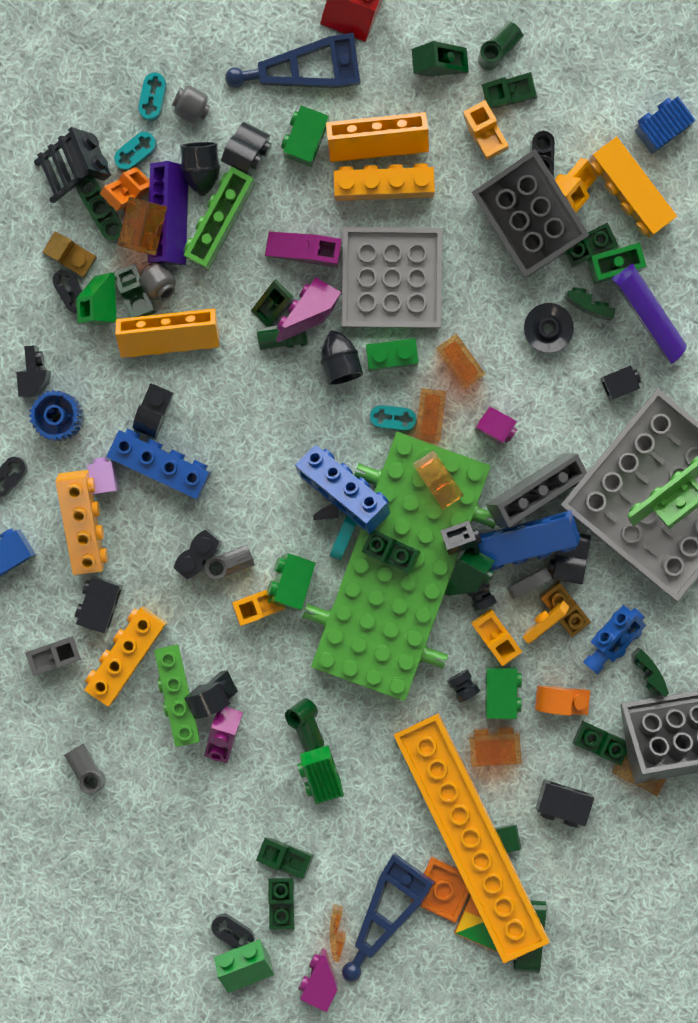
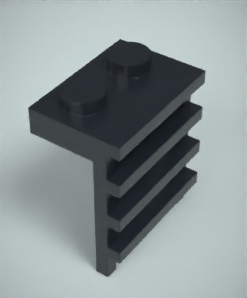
[34,127,111,203]

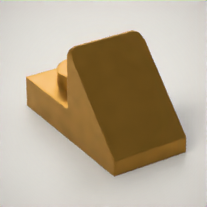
[42,231,97,278]

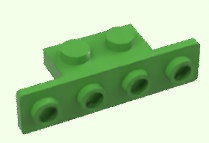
[627,456,698,529]
[154,644,200,747]

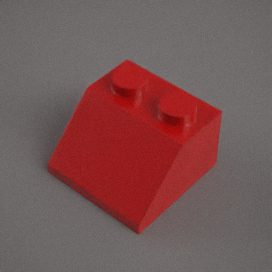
[320,0,383,43]

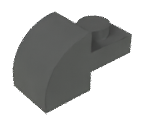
[25,636,81,676]

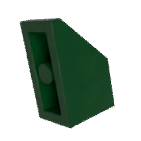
[411,41,469,77]
[444,548,495,596]

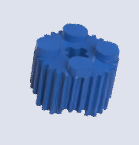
[29,390,84,441]

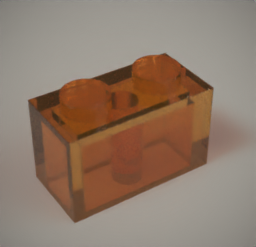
[118,196,167,256]
[435,333,486,390]
[415,388,446,442]
[468,727,522,767]

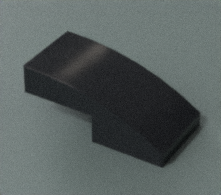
[313,504,339,520]

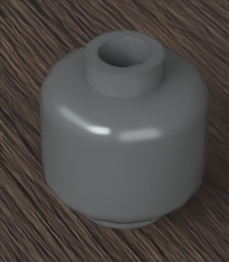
[172,85,211,123]
[139,263,176,301]

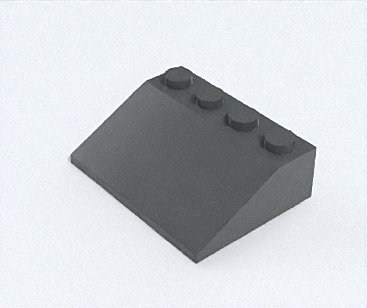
[471,149,590,277]
[620,690,698,784]

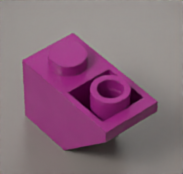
[475,407,518,445]
[204,707,243,763]
[298,948,338,1012]

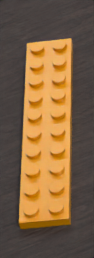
[394,713,550,963]

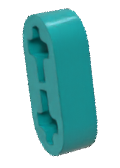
[138,72,167,121]
[114,131,157,172]
[370,405,417,431]
[329,516,356,561]

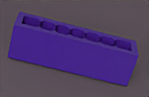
[148,161,188,265]
[611,264,687,364]

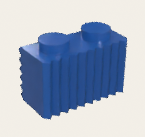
[635,96,696,154]

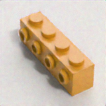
[326,112,429,162]
[589,136,677,238]
[334,163,435,201]
[115,308,220,358]
[55,470,108,575]
[84,606,167,707]

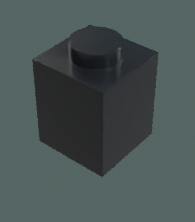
[600,365,641,401]

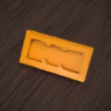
[522,600,569,643]

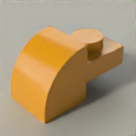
[463,100,509,161]
[555,158,597,213]
[231,589,285,626]
[471,609,522,666]

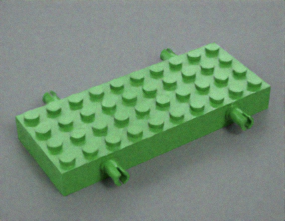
[302,432,496,701]

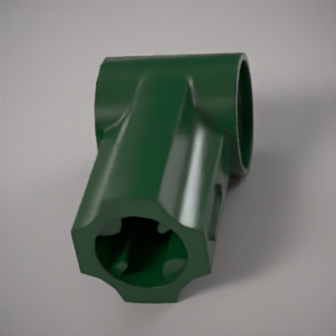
[478,21,524,70]
[257,326,308,351]
[285,698,324,752]

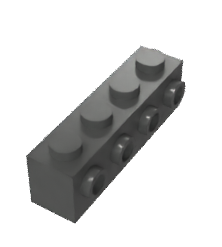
[485,454,587,528]

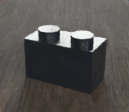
[75,576,123,634]
[535,779,594,828]

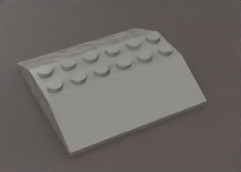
[561,388,698,601]

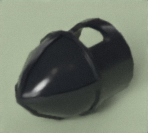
[180,142,220,196]
[320,330,363,385]

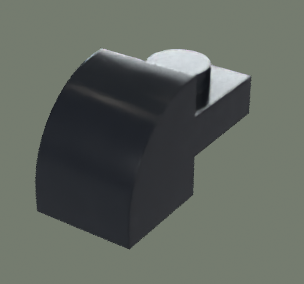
[16,345,51,398]
[132,383,174,439]
[184,670,238,719]

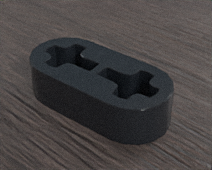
[53,269,83,314]
[0,457,28,497]
[211,914,255,949]

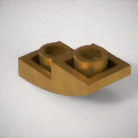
[539,581,591,637]

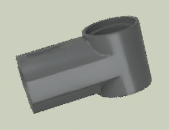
[205,545,255,580]
[64,743,106,794]

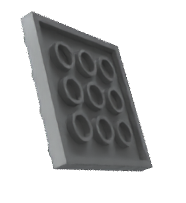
[342,227,442,329]

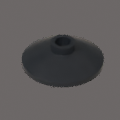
[524,303,574,353]

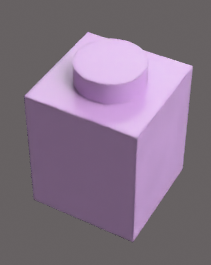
[87,457,120,495]

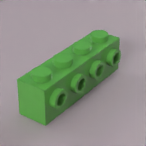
[183,166,255,271]

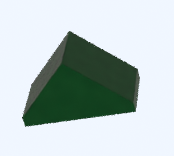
[251,279,295,327]

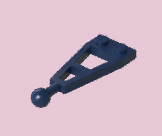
[225,33,361,88]
[342,854,436,982]

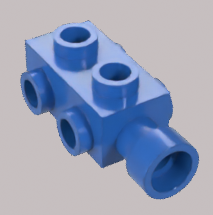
[583,605,646,675]

